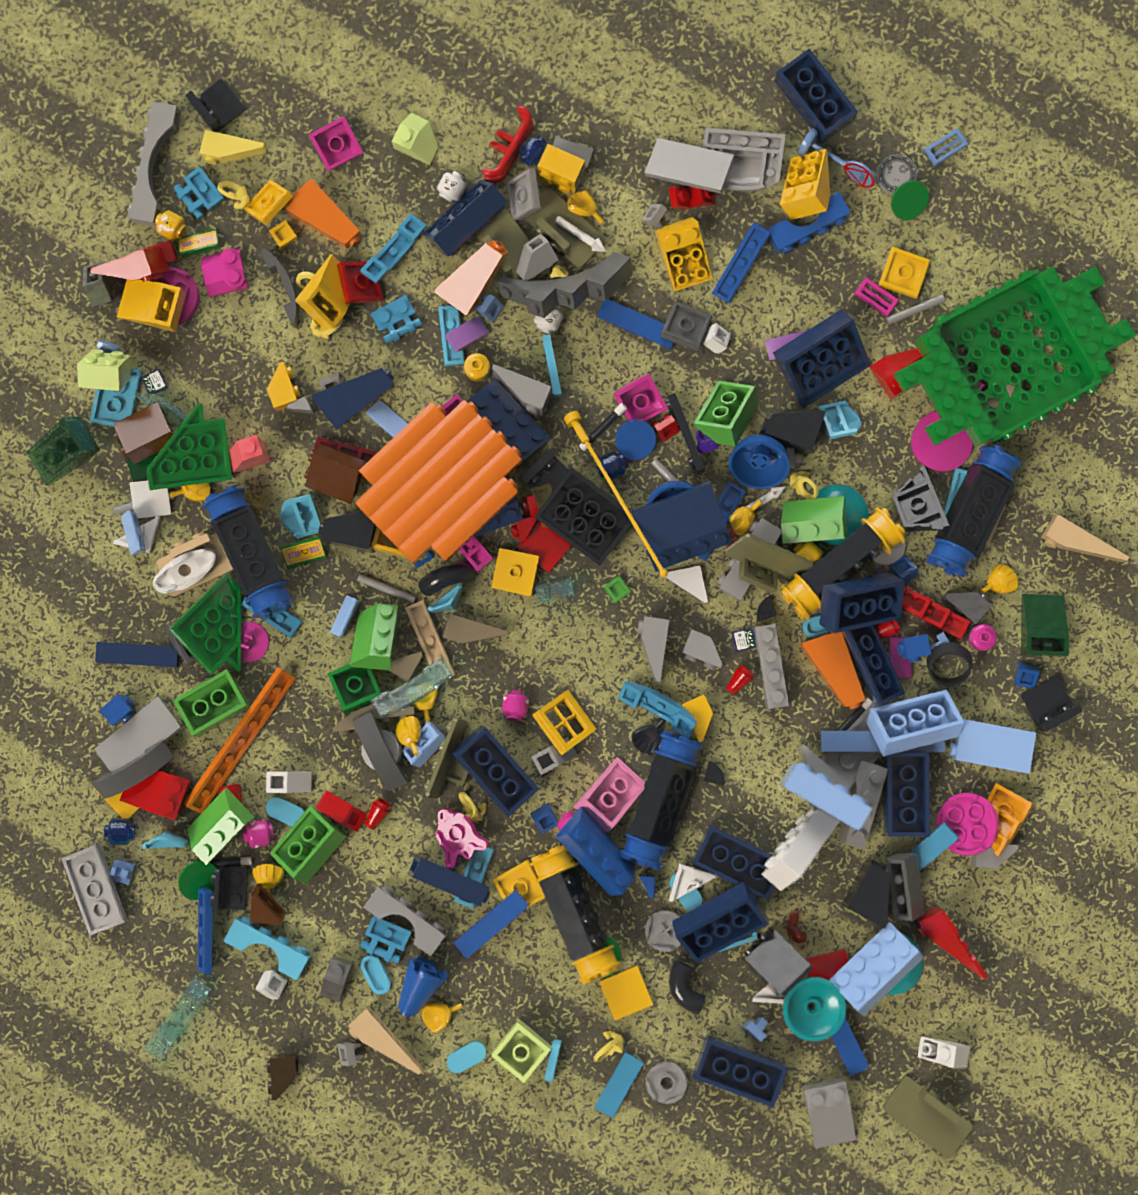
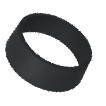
[926,643,973,686]

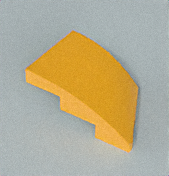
[987,783,1034,856]

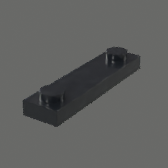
[666,393,705,473]

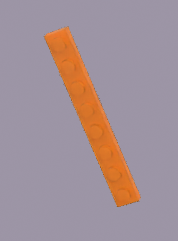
[183,667,296,814]

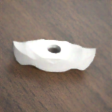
[153,548,216,594]

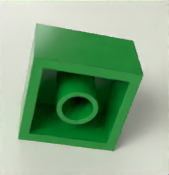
[327,664,383,715]

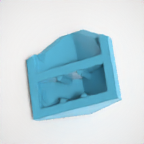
[819,401,862,439]
[280,494,321,539]
[427,583,464,613]
[142,830,190,849]

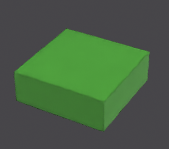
[603,575,631,603]

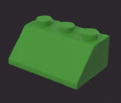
[694,381,759,447]
[781,496,849,544]
[350,603,399,670]
[173,669,251,737]
[187,788,255,865]
[270,806,347,884]

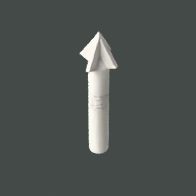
[555,216,607,252]
[746,486,786,509]

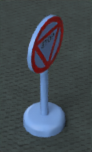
[798,128,876,188]

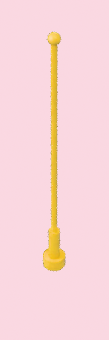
[564,411,668,577]

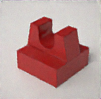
[653,414,680,443]

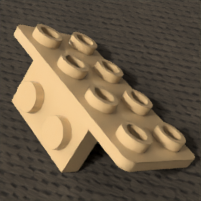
[156,532,233,597]

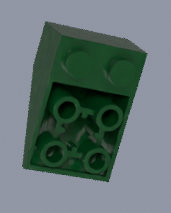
[1021,594,1069,657]

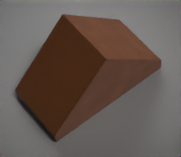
[250,884,286,925]

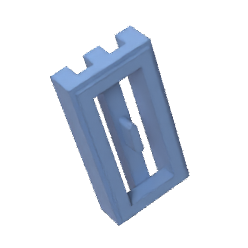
[923,128,969,167]

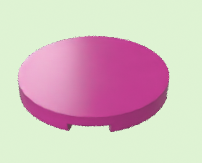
[149,266,199,325]
[911,411,973,472]
[936,793,999,856]

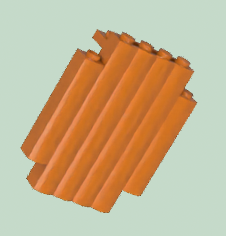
[355,400,522,564]

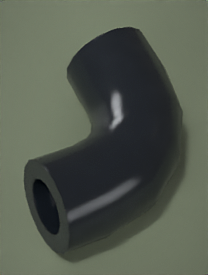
[418,562,474,596]
[668,960,705,1015]

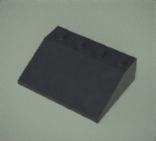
[534,466,635,566]

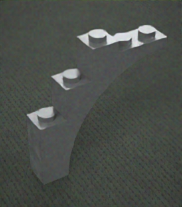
[498,252,633,318]

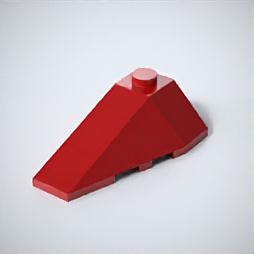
[869,348,923,400]
[915,906,988,980]

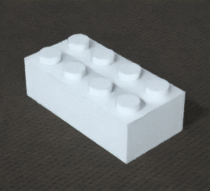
[762,806,840,891]

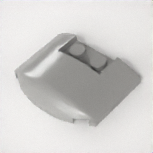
[703,128,786,191]

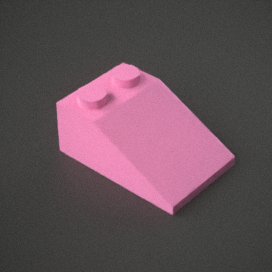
[573,757,645,833]

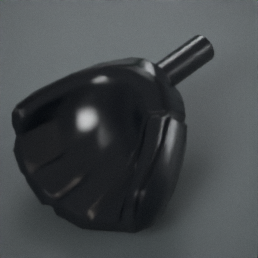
[631,718,666,756]

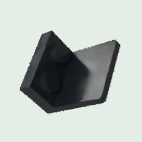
[185,79,245,132]
[521,449,568,502]
[1021,676,1083,731]
[210,867,248,912]

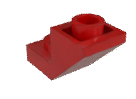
[669,186,716,210]
[510,495,538,541]
[315,790,367,832]

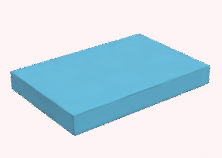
[90,368,143,427]

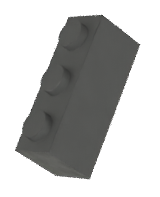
[886,852,925,921]

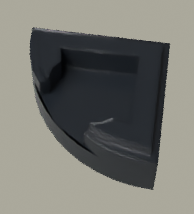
[756,596,777,622]
[704,761,725,786]

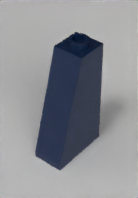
[311,368,395,429]
[408,855,490,907]

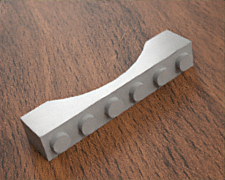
[128,102,180,227]

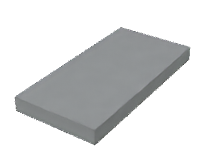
[645,138,734,194]
[94,696,183,773]
[820,702,882,788]
[61,843,128,936]

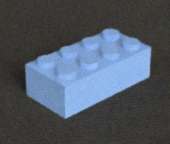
[866,690,964,756]
[780,762,872,831]
[829,922,924,1016]

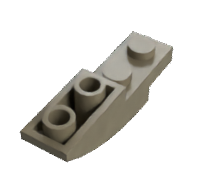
[333,700,416,736]

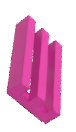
[854,277,899,317]

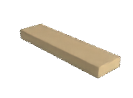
[405,600,456,683]

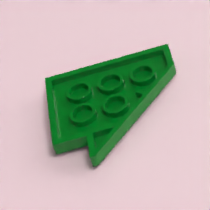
[146,403,232,490]
[169,573,241,674]

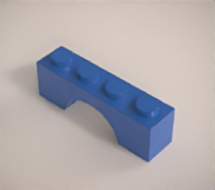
[768,192,851,255]

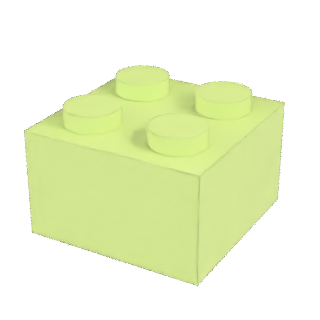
[77,349,131,391]
[491,1019,551,1083]

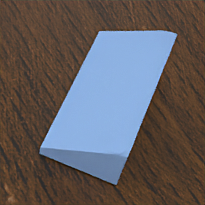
[366,400,408,438]
[121,510,146,555]
[330,595,360,638]
[402,721,446,767]

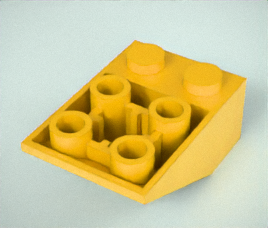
[780,149,830,220]
[654,217,713,292]
[295,254,350,329]
[117,279,186,332]

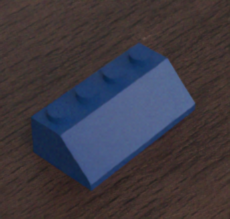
[556,807,635,896]

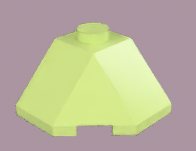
[392,113,439,165]

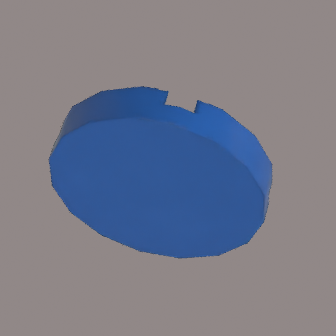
[615,419,656,460]

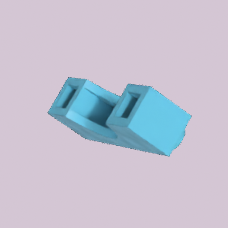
[224,916,311,980]

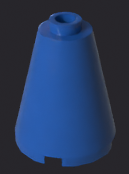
[398,956,448,1017]

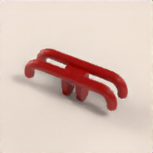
[482,105,533,183]

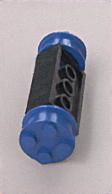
[926,445,1022,577]
[203,485,295,621]
[620,730,703,870]

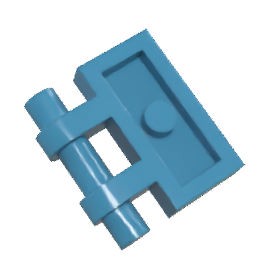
[174,166,225,220]
[371,295,422,344]
[360,915,412,964]

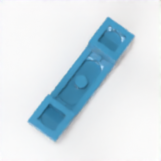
[360,213,427,284]
[618,681,697,739]

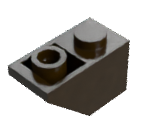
[267,1053,299,1101]

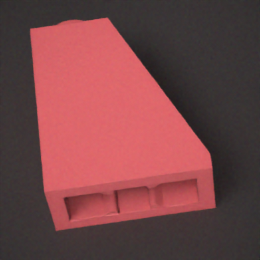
[229,435,271,474]

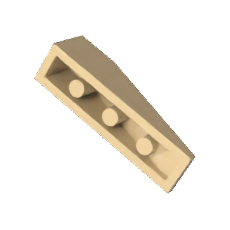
[1041,515,1129,562]
[348,1006,424,1075]

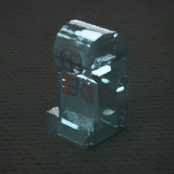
[535,578,575,603]

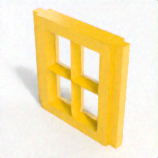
[532,690,597,755]

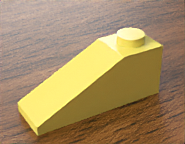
[200,130,267,165]

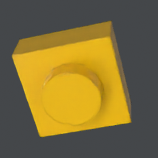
[269,220,298,249]

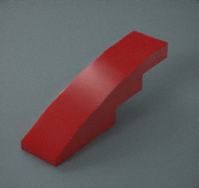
[902,586,971,641]

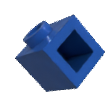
[897,634,931,663]
[99,694,136,726]

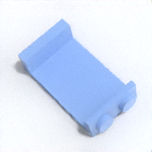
[949,719,1036,774]

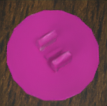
[241,622,269,662]

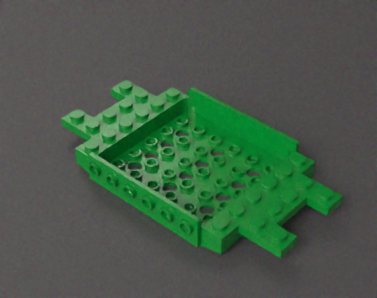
[893,266,1136,448]

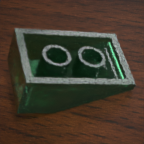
[26,416,100,486]

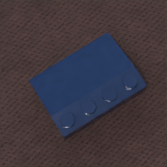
[773,309,871,408]
[632,481,733,572]

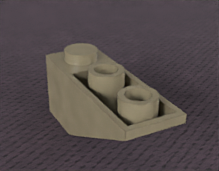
[443,612,510,644]

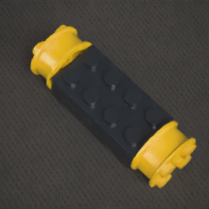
[780,507,906,621]
[530,845,621,985]

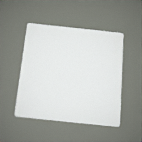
[130,480,171,519]

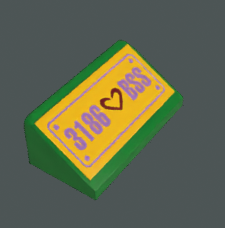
[177,229,221,258]
[281,537,327,568]

